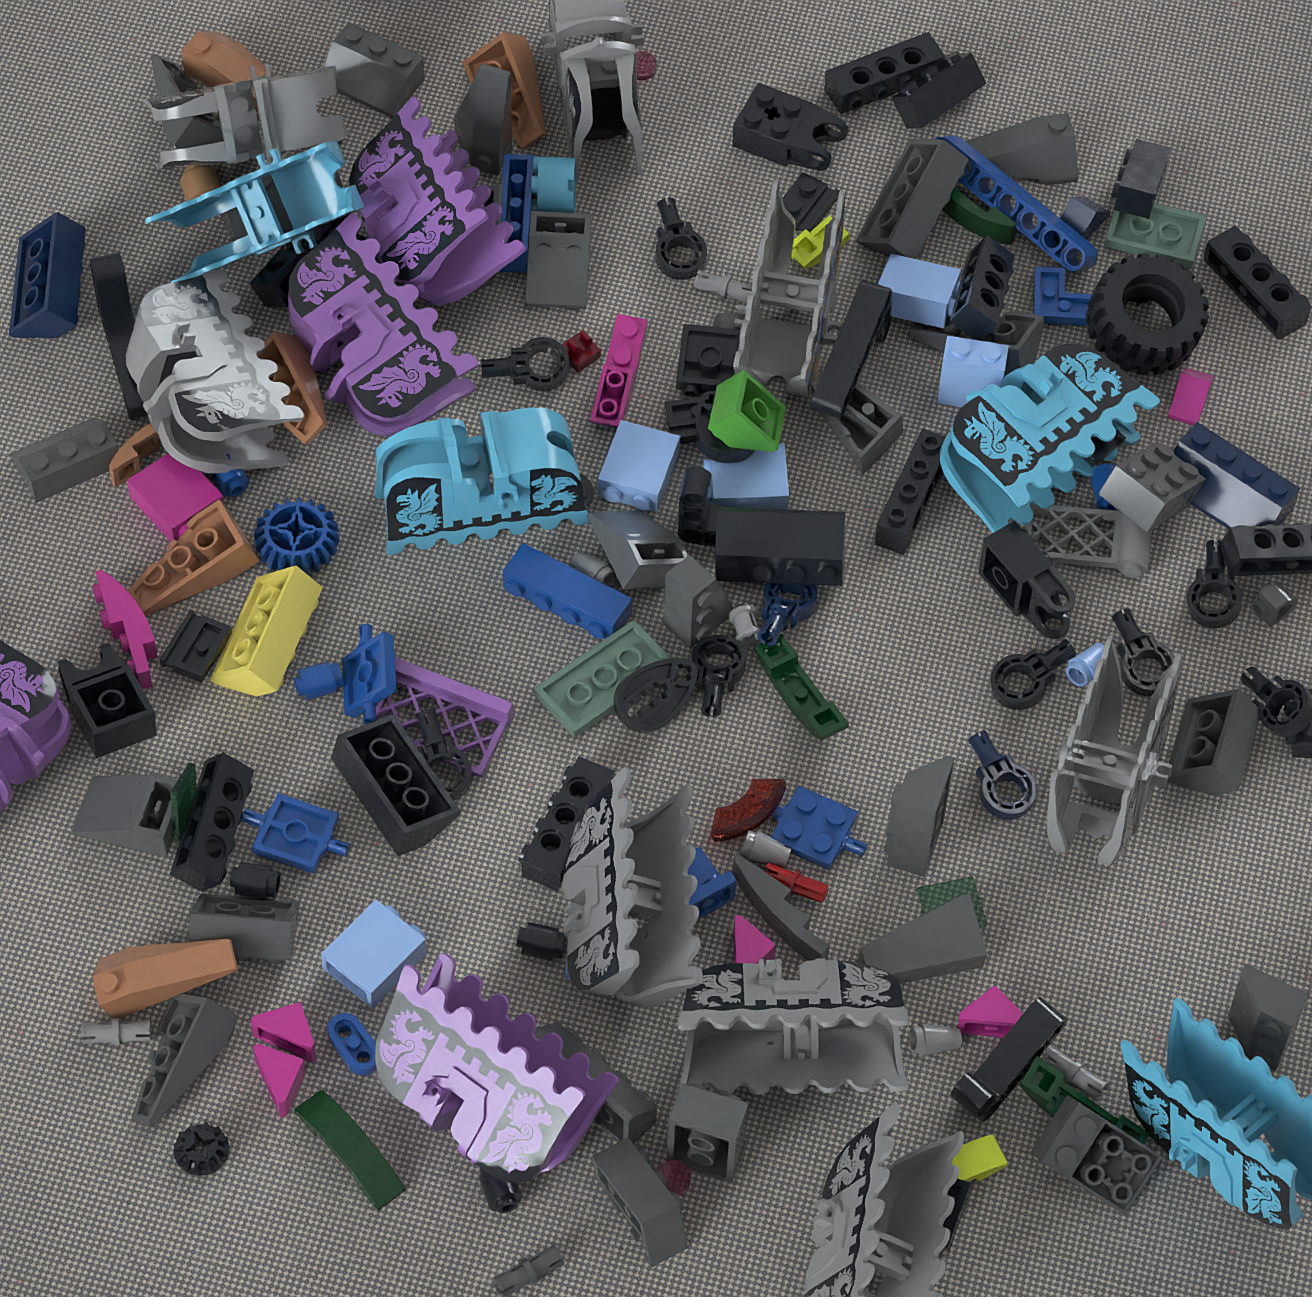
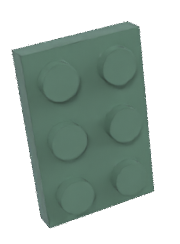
[1104,203,1207,269]

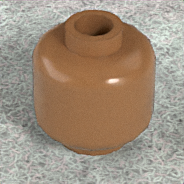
[180,165,222,201]

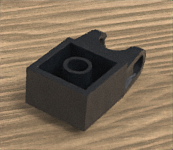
[732,83,849,171]
[978,521,1075,639]
[57,643,157,758]

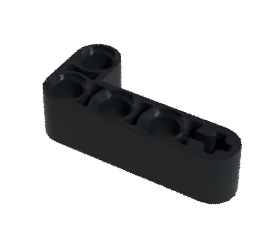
[950,997,1068,1122]

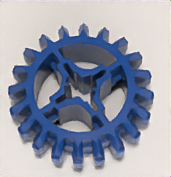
[254,496,340,575]

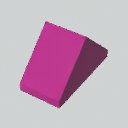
[1168,367,1215,425]
[733,915,776,964]
[957,985,1023,1038]
[251,1002,316,1063]
[252,1044,306,1118]

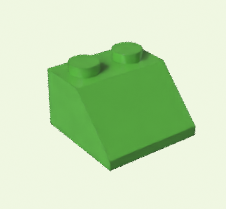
[708,370,786,452]

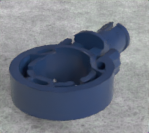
[757,583,818,646]
[968,730,1037,820]

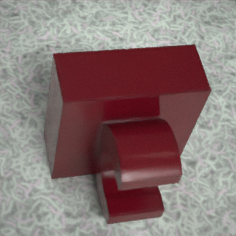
[558,330,601,373]

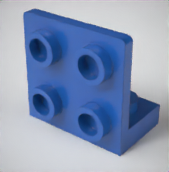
[687,847,736,919]

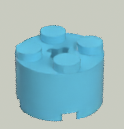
[531,156,577,213]

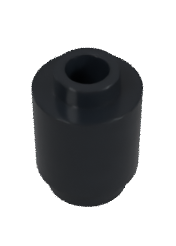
[230,861,281,900]
[516,922,566,961]
[479,1168,522,1213]

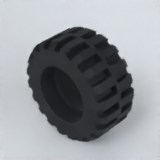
[1086,253,1209,375]

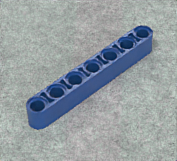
[934,136,1098,271]

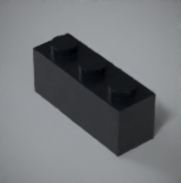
[892,51,987,129]
[1111,139,1171,219]

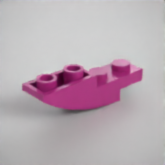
[590,314,648,428]
[92,570,158,689]

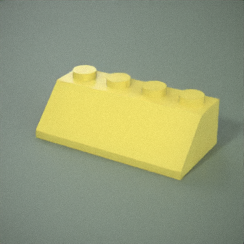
[210,566,323,697]

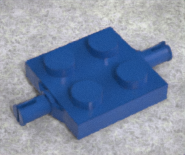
[342,624,396,724]
[761,785,868,870]
[241,793,351,874]

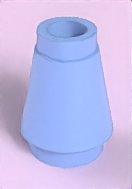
[1066,643,1104,687]

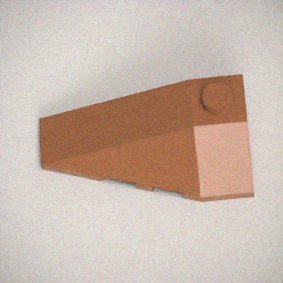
[181,31,275,109]
[462,32,546,149]
[256,331,328,445]
[128,499,260,616]
[92,939,238,1018]

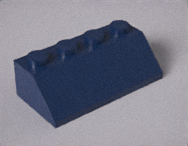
[9,212,86,338]
[1174,422,1300,529]

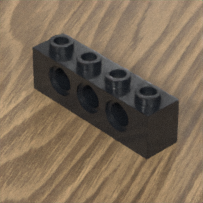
[824,32,945,114]
[249,215,349,307]
[1203,225,1312,340]
[950,235,1015,341]
[875,428,946,555]
[1220,523,1312,576]
[170,752,254,892]
[518,756,614,892]

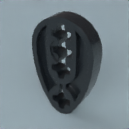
[695,391,755,463]
[613,658,698,733]

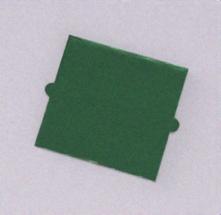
[171,763,196,841]
[916,876,988,928]

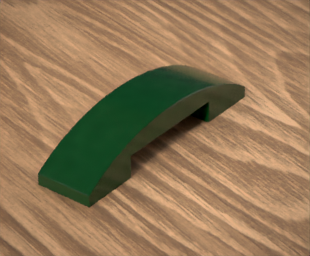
[942,188,1016,245]
[754,633,849,741]
[1019,1056,1150,1144]
[294,1090,406,1211]

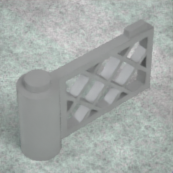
[1025,503,1153,578]

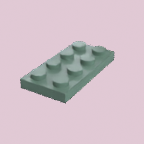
[534,620,670,738]

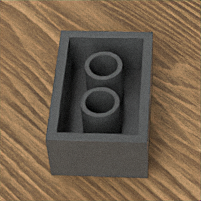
[1099,441,1206,532]
[666,1083,749,1183]

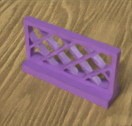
[376,657,515,778]

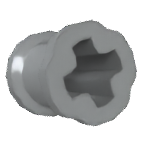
[729,605,761,647]

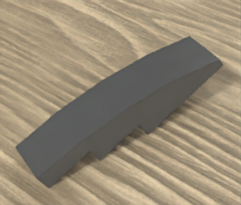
[732,854,830,961]

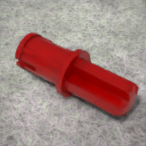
[764,862,829,903]

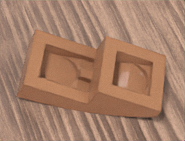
[109,423,160,488]

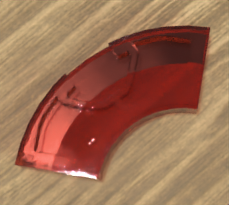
[711,779,787,842]

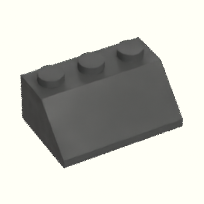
[324,22,425,118]
[9,417,119,503]
[1168,689,1259,795]
[189,894,300,964]
[1228,964,1309,1071]

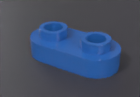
[327,1013,377,1075]

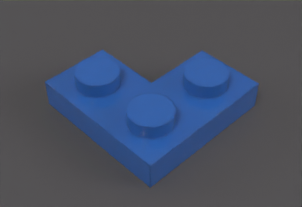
[1033,266,1092,326]

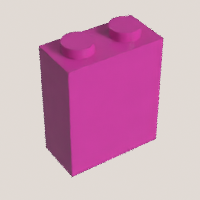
[127,453,224,542]

